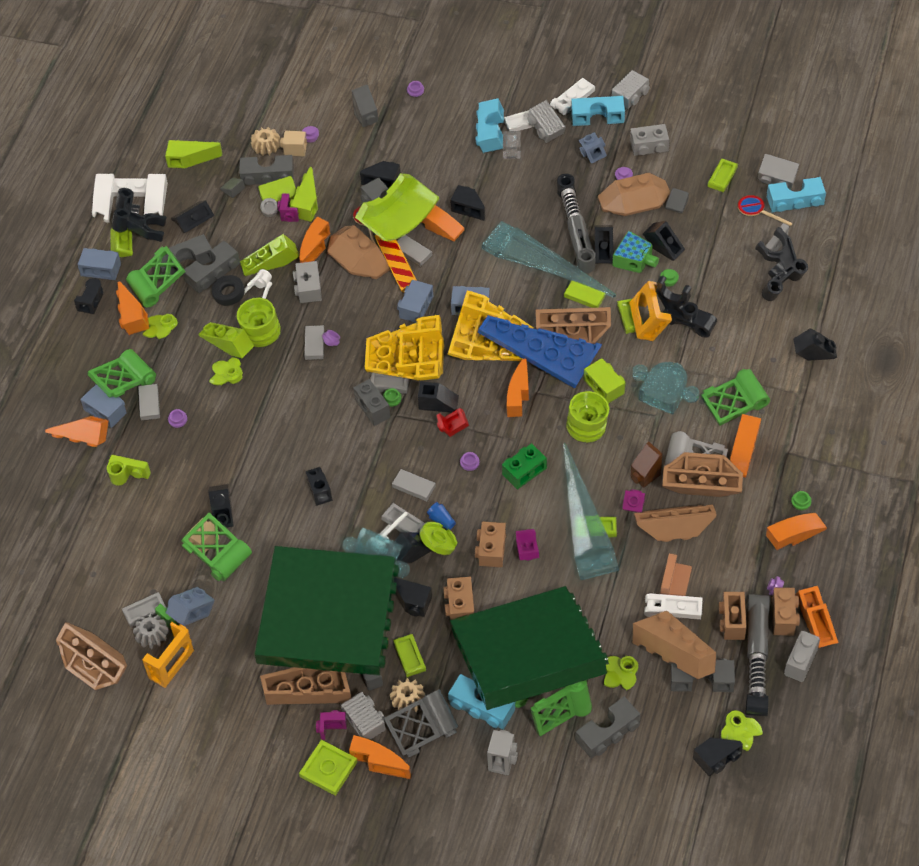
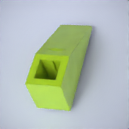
[165,140,222,168]
[289,167,318,222]
[240,234,300,276]
[198,322,254,358]

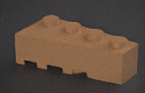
[632,610,716,679]
[260,667,351,705]

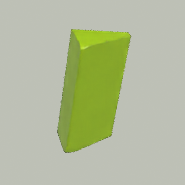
[258,176,296,203]
[110,228,133,257]

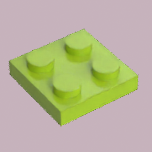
[299,740,358,796]

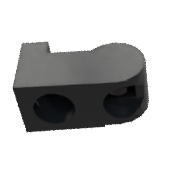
[74,278,104,314]
[305,467,333,506]

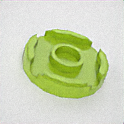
[419,522,457,555]

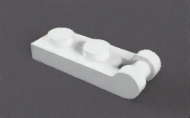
[550,78,595,115]
[644,593,702,619]

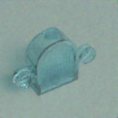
[632,362,699,415]
[343,527,410,578]

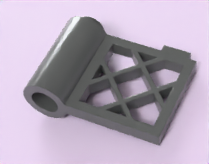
[384,689,459,758]

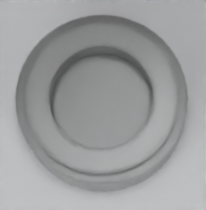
[260,198,278,217]

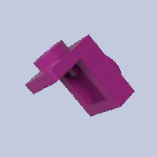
[278,193,299,222]
[622,489,645,513]
[516,529,539,561]
[316,710,347,740]

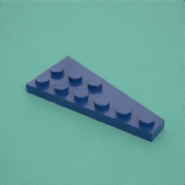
[478,315,602,388]

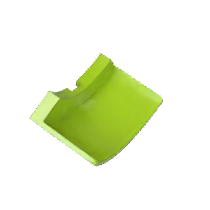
[355,173,439,241]

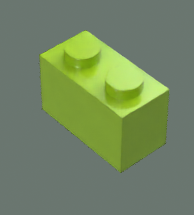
[584,358,626,404]

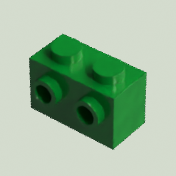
[502,443,547,490]

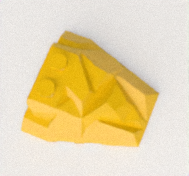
[447,290,534,361]
[365,315,444,381]

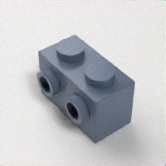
[166,587,215,626]

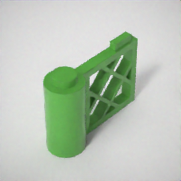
[126,246,186,308]
[88,349,156,398]
[701,369,770,426]
[181,513,252,581]
[531,680,592,736]

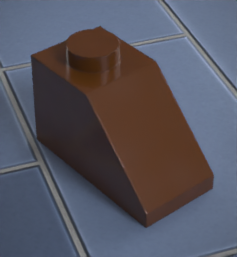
[630,442,662,488]

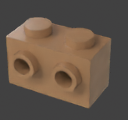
[475,522,506,567]
[444,577,474,620]
[772,588,800,636]
[719,592,746,640]

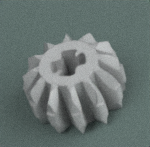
[133,614,169,649]

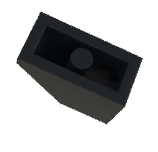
[360,161,401,189]
[450,185,485,221]
[643,221,685,261]
[594,225,613,264]
[394,578,432,617]

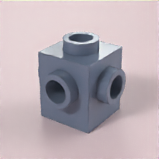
[579,132,607,164]

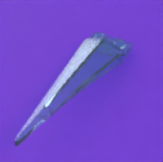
[482,221,616,298]
[563,443,619,580]

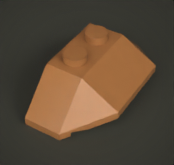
[598,173,670,216]
[328,225,390,279]
[536,307,611,344]
[662,452,743,497]
[634,505,716,542]
[56,622,127,690]

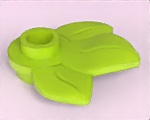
[143,314,178,339]
[209,357,243,385]
[604,656,638,690]
[721,710,763,751]

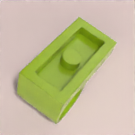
[107,455,151,486]

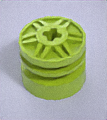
[237,298,281,347]
[566,391,610,443]

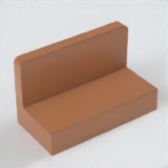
[661,553,692,596]

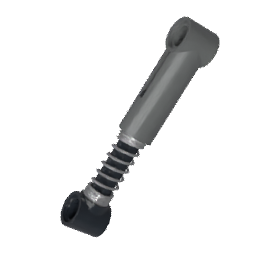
[557,173,595,273]
[746,594,770,717]

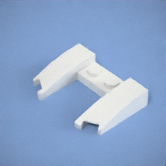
[92,174,168,222]

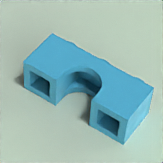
[571,96,625,126]
[476,98,504,153]
[767,177,826,212]
[448,674,515,730]

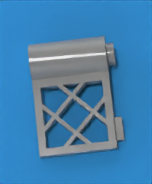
[664,431,728,467]

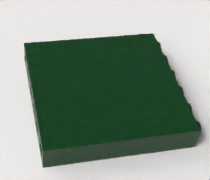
[255,546,399,676]
[450,586,609,710]

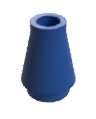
[427,502,456,530]

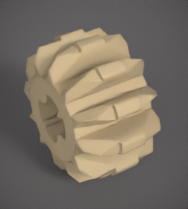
[251,127,280,156]
[390,678,425,714]

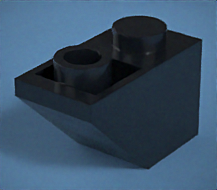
[793,328,837,361]
[418,381,459,413]
[208,484,234,528]
[388,532,432,563]
[693,737,743,777]

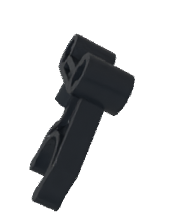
[111,188,167,242]
[755,227,808,301]
[656,276,717,338]

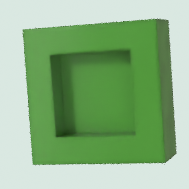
[155,604,177,629]

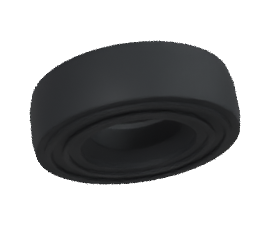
[212,275,245,306]

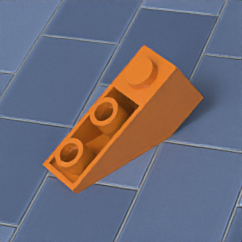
[116,281,149,335]
[45,416,109,447]

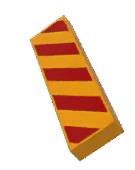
[374,235,417,293]

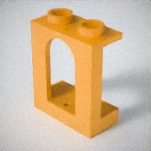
[629,281,672,341]
[142,622,194,688]

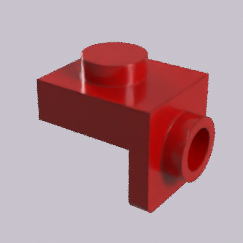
[436,408,469,437]

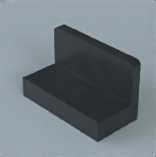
[171,200,214,233]

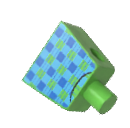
[613,231,659,273]

